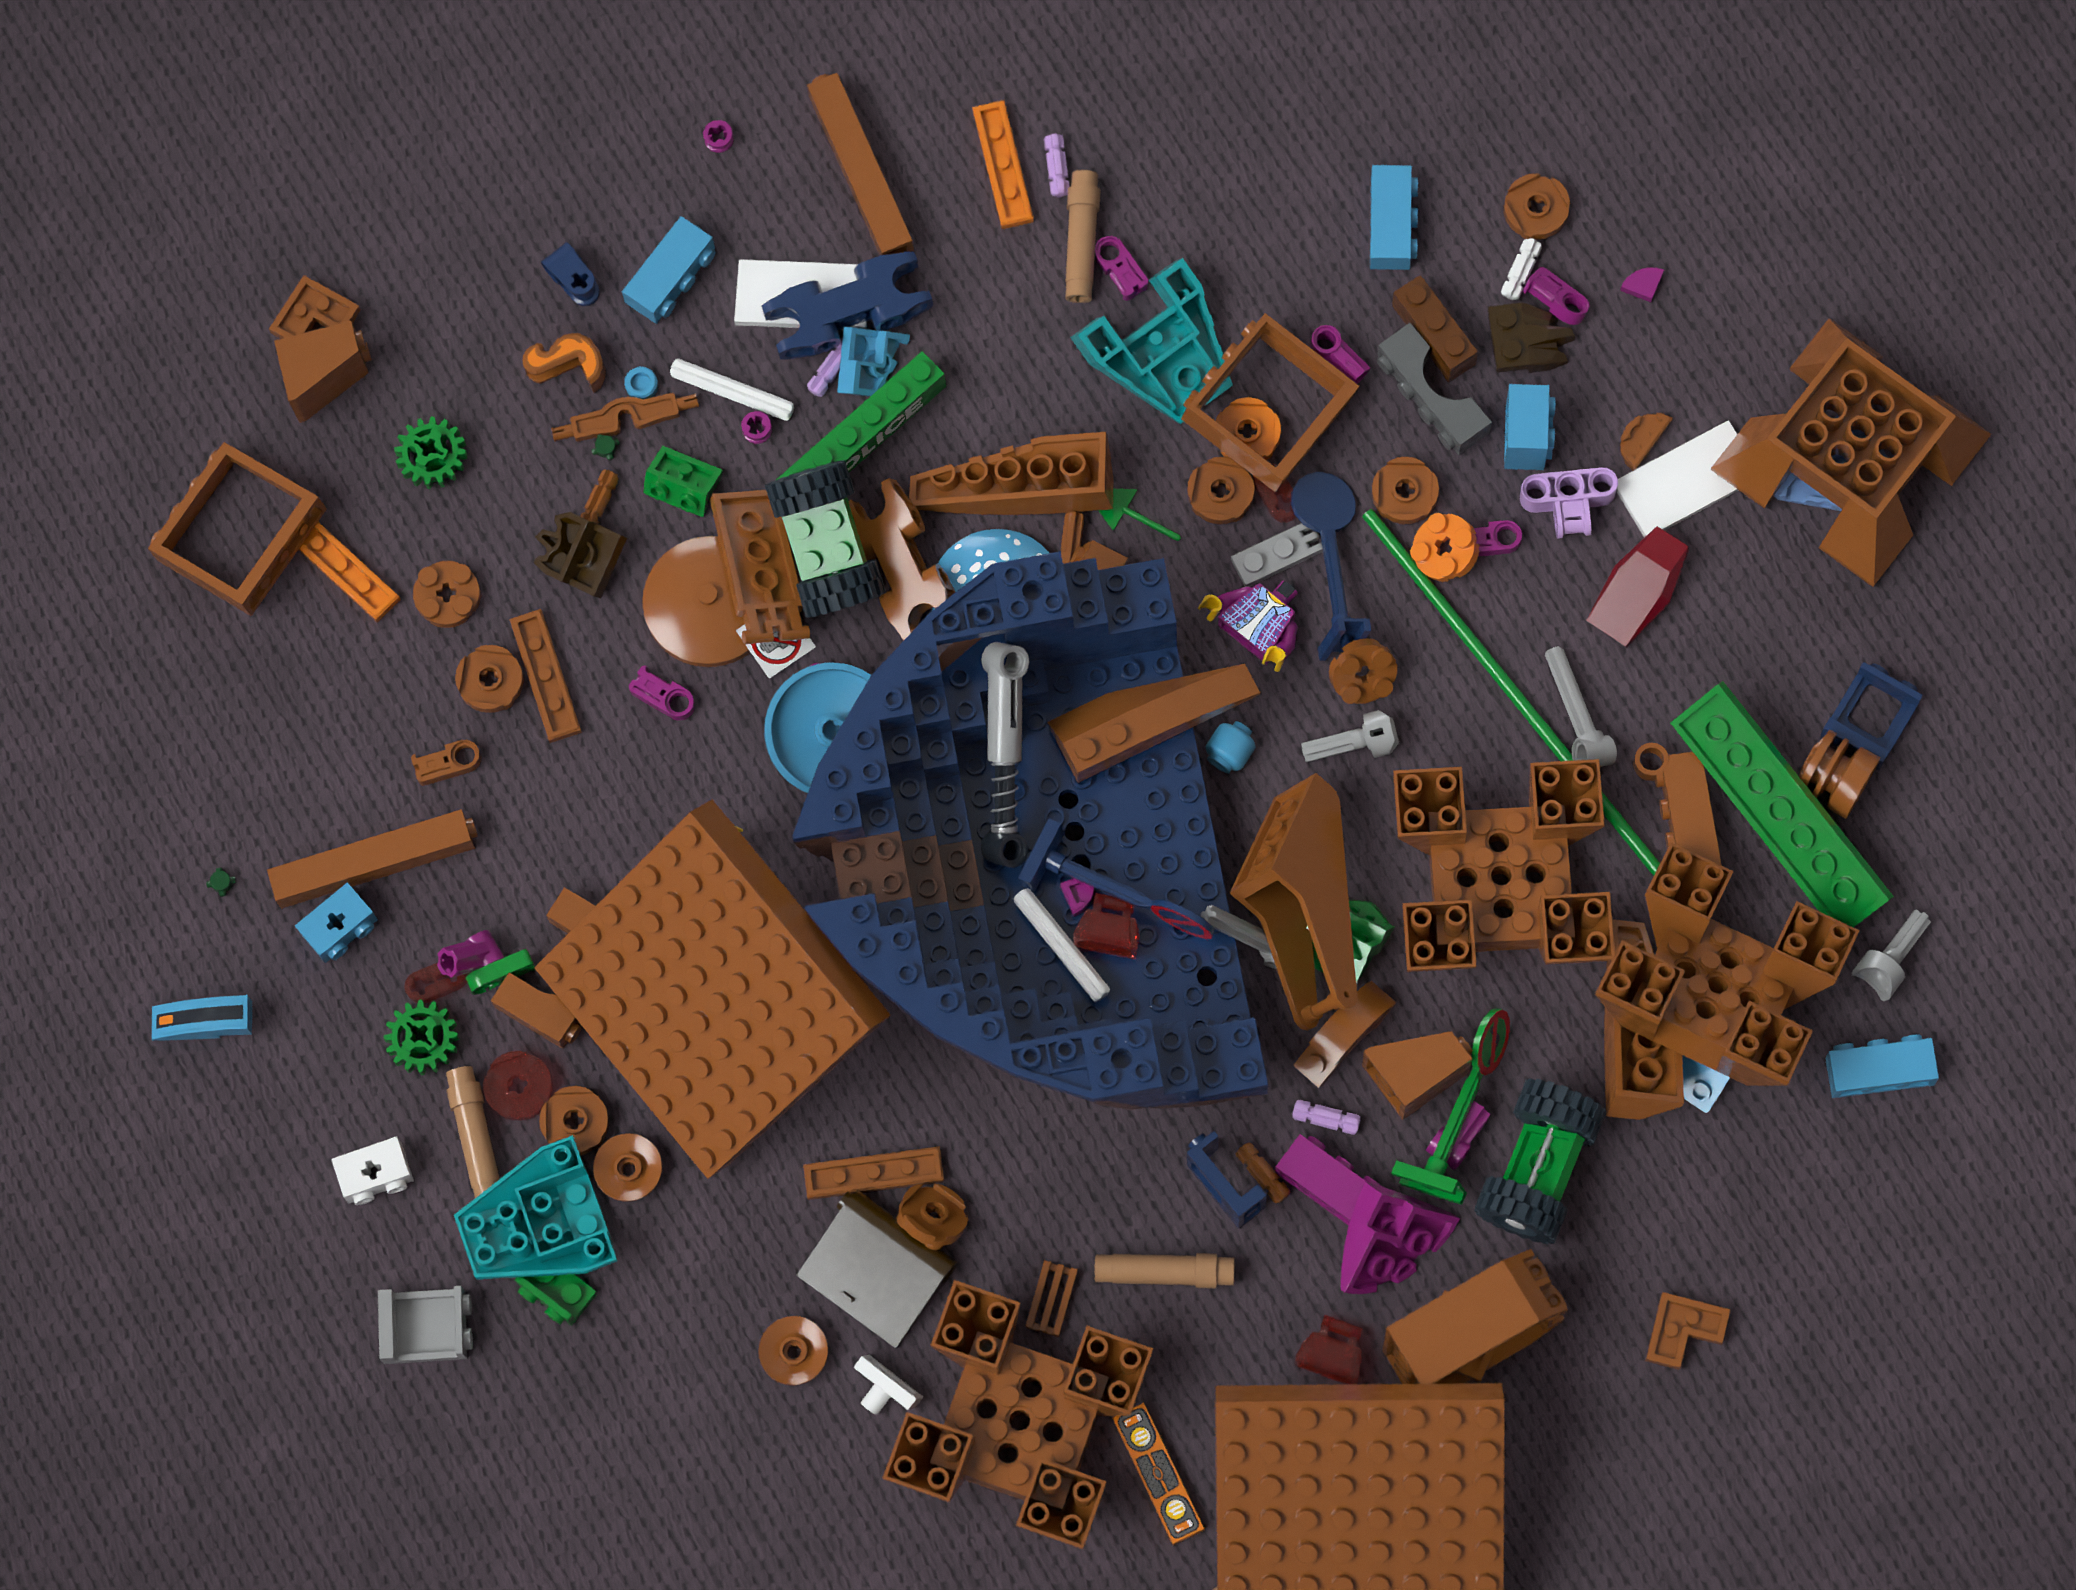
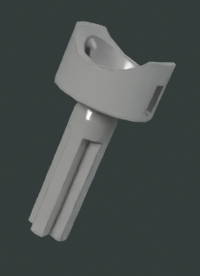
[1301,710,1399,763]
[1851,909,1931,1001]

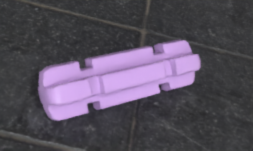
[1044,134,1070,197]
[807,337,843,397]
[1293,1100,1360,1135]

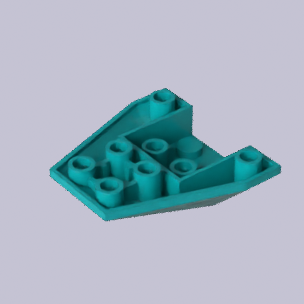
[454,1135,617,1279]

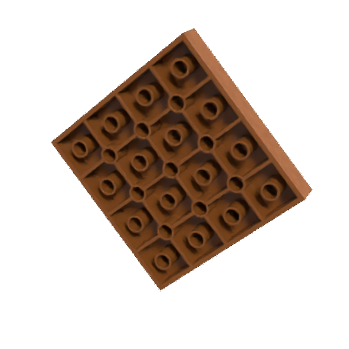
[534,799,891,1179]
[1215,1383,1504,1590]

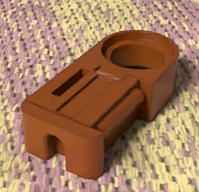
[411,740,481,786]

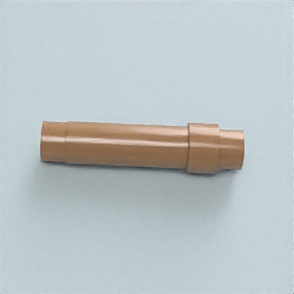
[1065,170,1101,303]
[446,1066,500,1198]
[1095,1253,1235,1288]

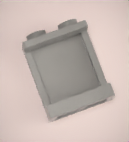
[378,1286,473,1364]

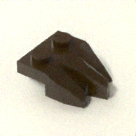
[1487,303,1575,373]
[533,512,627,599]

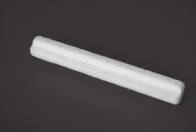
[670,359,794,421]
[1014,888,1110,1001]

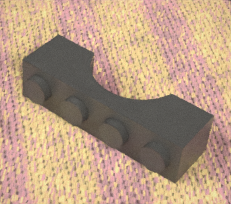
[1377,323,1492,455]

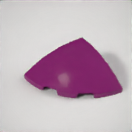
[1341,1182,1460,1294]

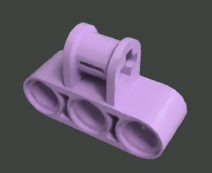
[1520,468,1618,539]

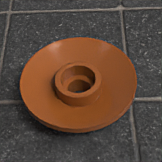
[593,1133,662,1202]
[759,1316,828,1386]

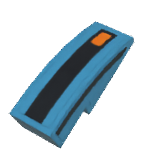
[152,995,252,1041]

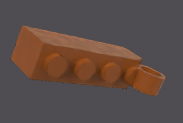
[1633,743,1722,866]

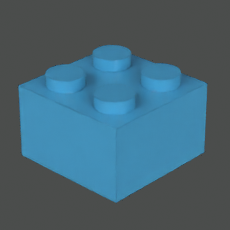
[1504,384,1555,470]

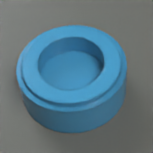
[624,367,658,400]

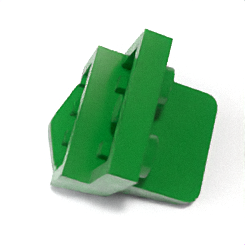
[1306,900,1395,984]

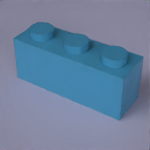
[1370,165,1418,270]
[622,216,715,324]
[1825,1035,1939,1098]

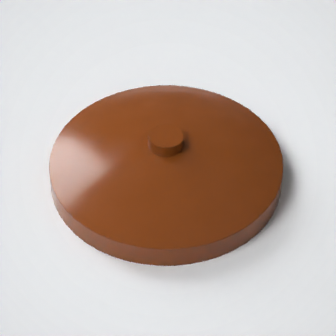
[643,536,751,667]

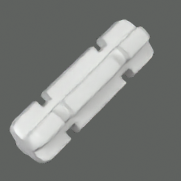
[1501,238,1542,300]

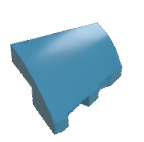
[837,327,910,396]

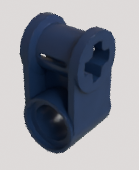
[541,242,600,306]

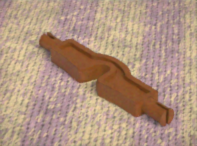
[551,393,699,442]

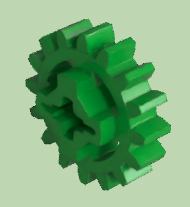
[394,416,468,489]
[384,1000,460,1075]

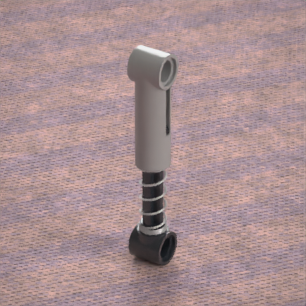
[981,642,1029,868]

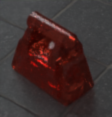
[1073,893,1140,959]
[1295,1315,1363,1385]

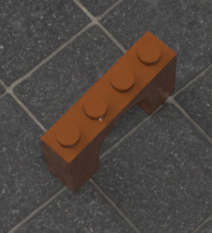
[491,887,595,1049]

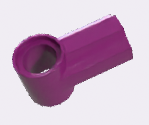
[1310,325,1370,384]
[437,930,505,978]
[1426,1101,1490,1171]

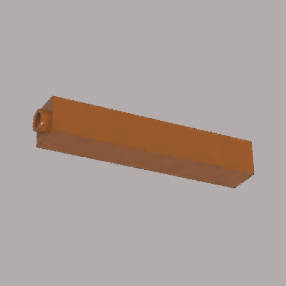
[807,73,914,255]
[267,809,478,909]

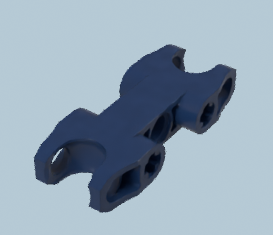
[761,252,933,360]

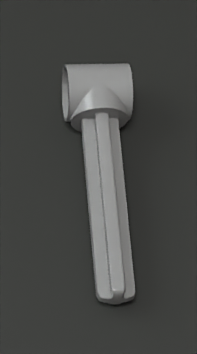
[1545,646,1617,767]
[1201,905,1277,969]

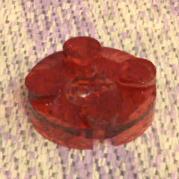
[483,1051,553,1121]

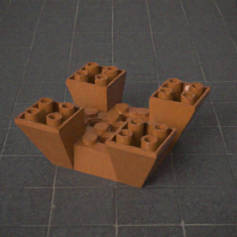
[1710,318,1991,587]
[1393,759,1615,972]
[1595,842,1860,1086]
[883,1280,1153,1549]

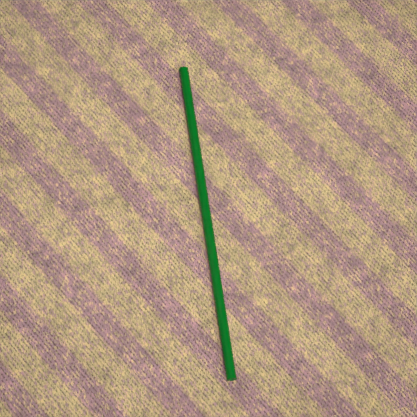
[1362,509,1660,876]

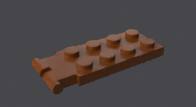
[710,490,810,644]

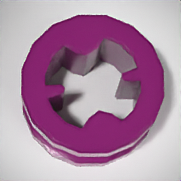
[703,120,734,153]
[741,411,772,444]

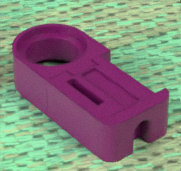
[1095,236,1148,301]
[1523,267,1589,325]
[1474,520,1522,557]
[629,665,695,721]

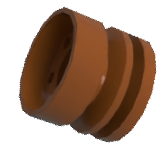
[1799,729,1881,819]

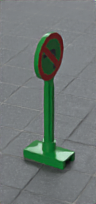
[1391,1008,1510,1205]

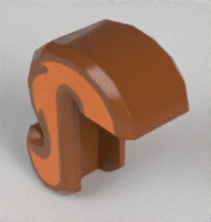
[522,333,605,393]

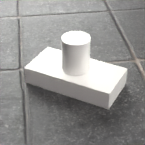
[854,1355,923,1415]

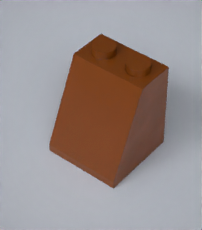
[274,321,372,423]
[1362,1031,1472,1120]

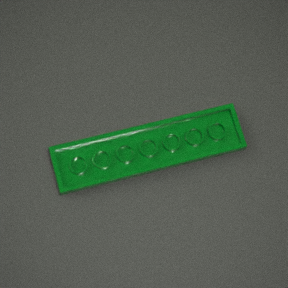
[1670,681,1894,927]

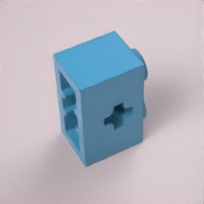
[295,882,378,963]

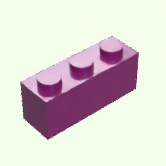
[1275,1134,1381,1226]

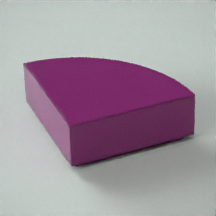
[1620,267,1664,302]
[1060,878,1094,917]

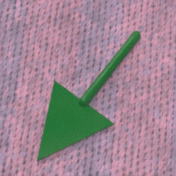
[1098,488,1181,541]

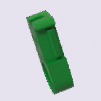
[466,949,536,995]

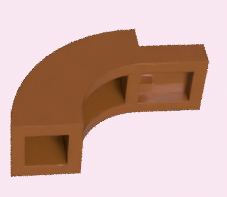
[1293,980,1397,1088]

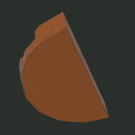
[1620,413,1673,471]

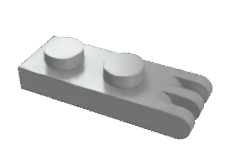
[1231,523,1323,587]

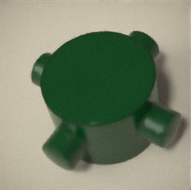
[591,434,620,461]
[206,867,236,897]

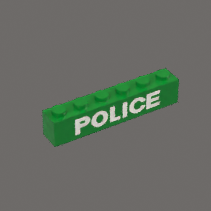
[776,351,946,480]

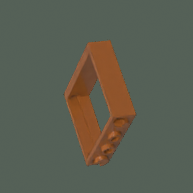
[1181,313,1359,492]
[148,442,327,616]

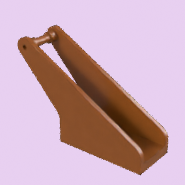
[1230,773,1358,1030]

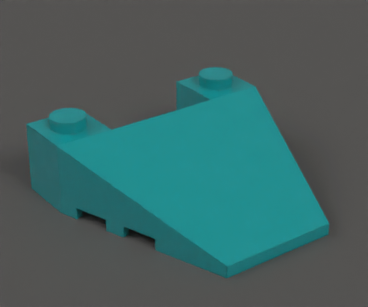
[1070,258,1233,424]

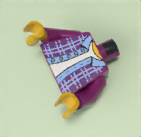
[1198,580,1298,672]

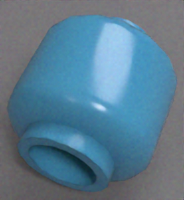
[1205,721,1256,773]

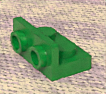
[643,446,723,517]
[515,1274,598,1326]

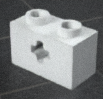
[332,1136,414,1205]

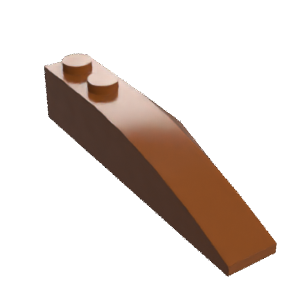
[909,432,1114,515]
[1047,664,1260,783]
[1604,919,1684,1120]

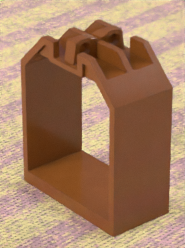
[1382,1249,1568,1384]

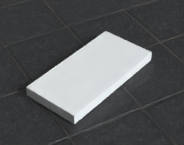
[734,260,867,330]
[1616,420,1739,538]

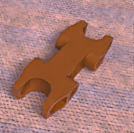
[848,478,955,641]

